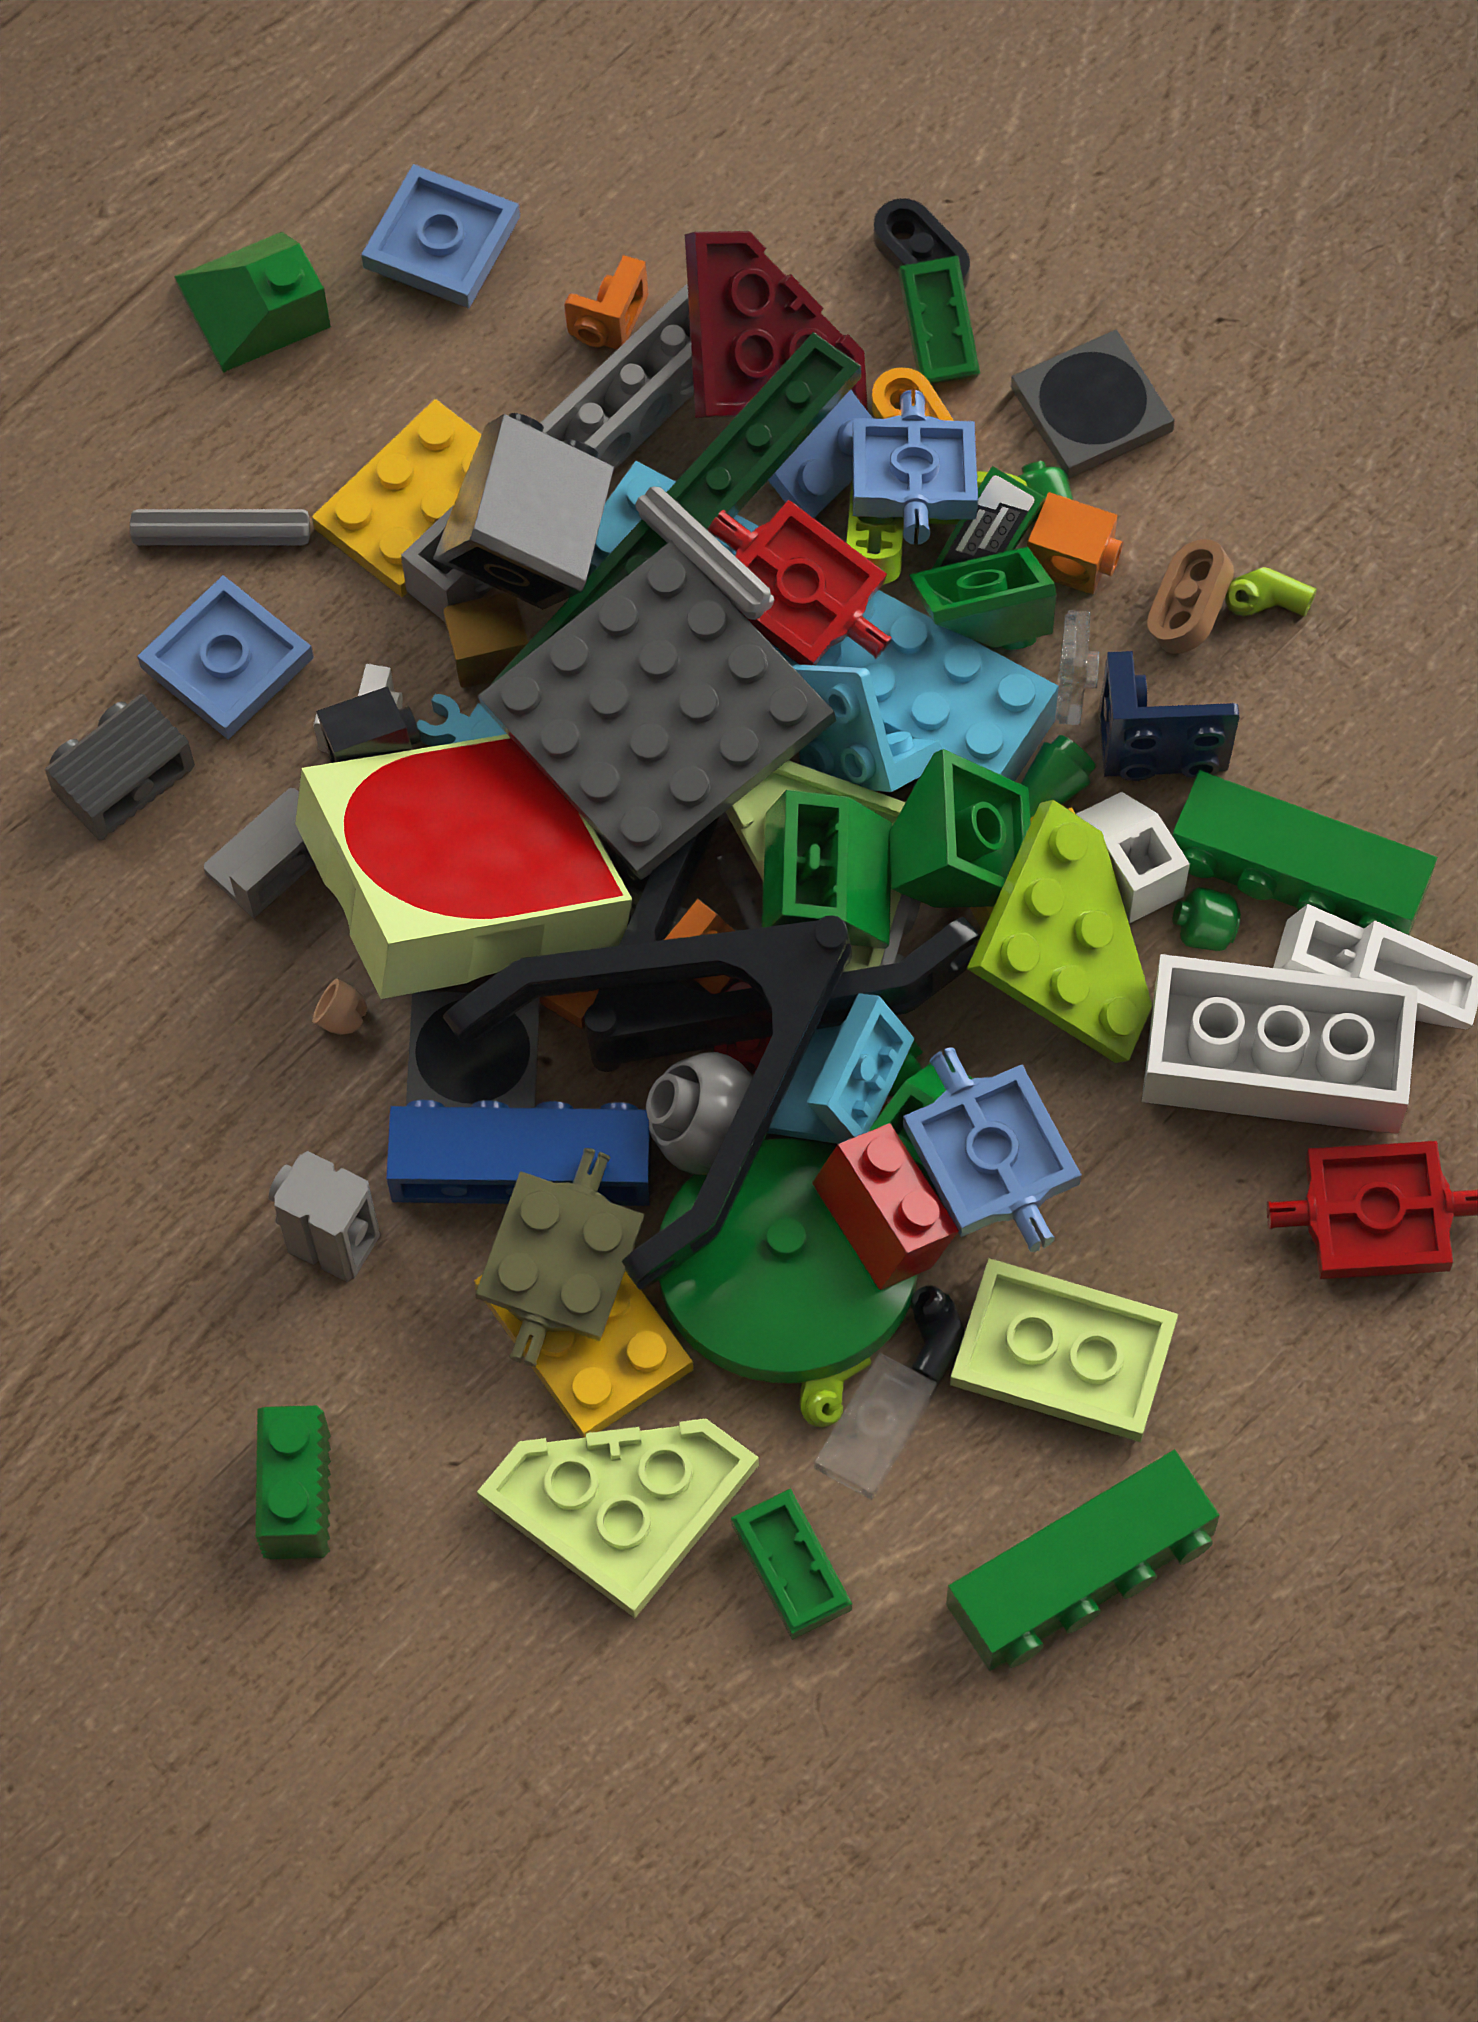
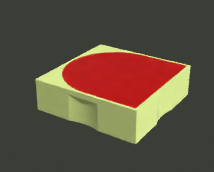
[295,734,632,999]

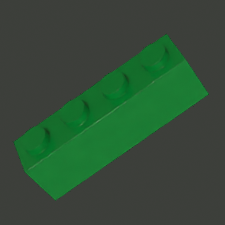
[1172,770,1438,935]
[946,1449,1220,1671]

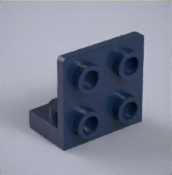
[1099,651,1240,781]

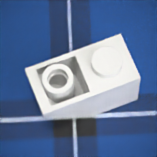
[1076,792,1190,923]

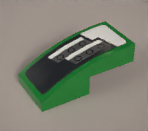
[932,466,1045,569]

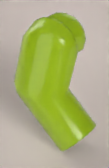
[1225,567,1317,617]
[799,1357,871,1427]

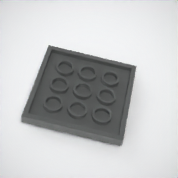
[478,540,836,880]

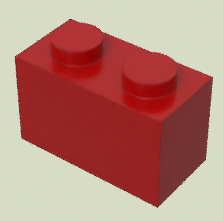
[812,1123,959,1290]

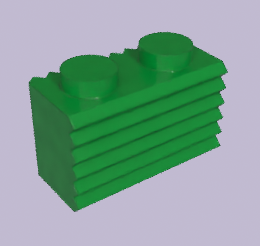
[255,1405,331,1560]

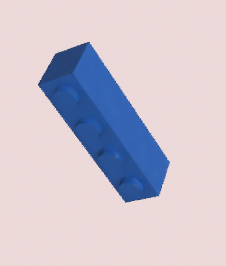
[386,1100,652,1206]

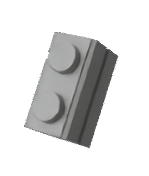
[268,1151,380,1282]

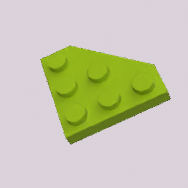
[967,800,1153,1063]

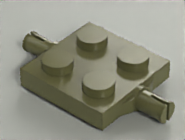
[476,1148,645,1367]

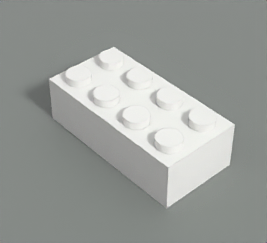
[1142,954,1419,1134]

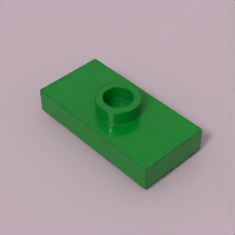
[898,256,980,385]
[731,1488,852,1640]

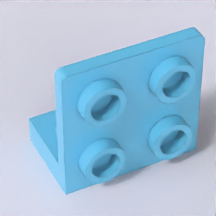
[790,664,941,792]
[767,993,915,1144]

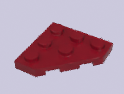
[685,231,868,418]

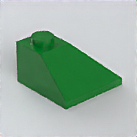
[174,232,331,373]
[909,546,1056,650]
[889,749,1031,908]

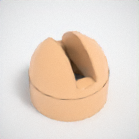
[312,978,367,1035]

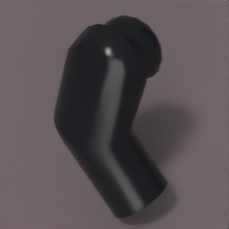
[909,1285,965,1387]

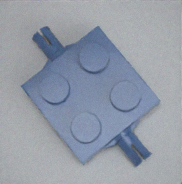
[852,390,978,544]
[903,1048,1081,1252]

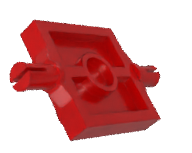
[707,499,892,665]
[1267,1141,1478,1279]

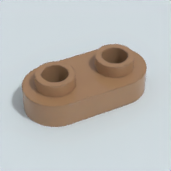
[1147,539,1234,654]

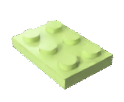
[950,1258,1178,1442]

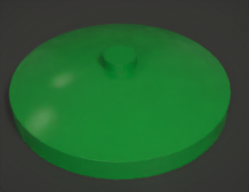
[658,1138,918,1383]

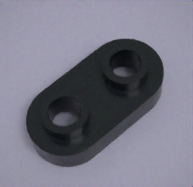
[873,198,970,289]

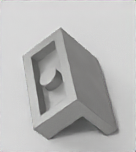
[204,788,315,918]

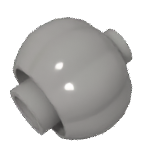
[646,1052,753,1175]

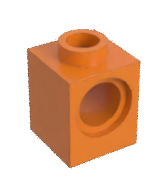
[1027,492,1123,595]

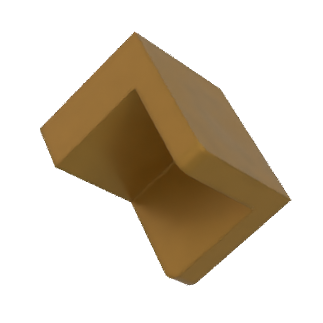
[444,593,528,688]

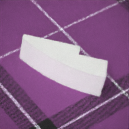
[1273,904,1478,1029]

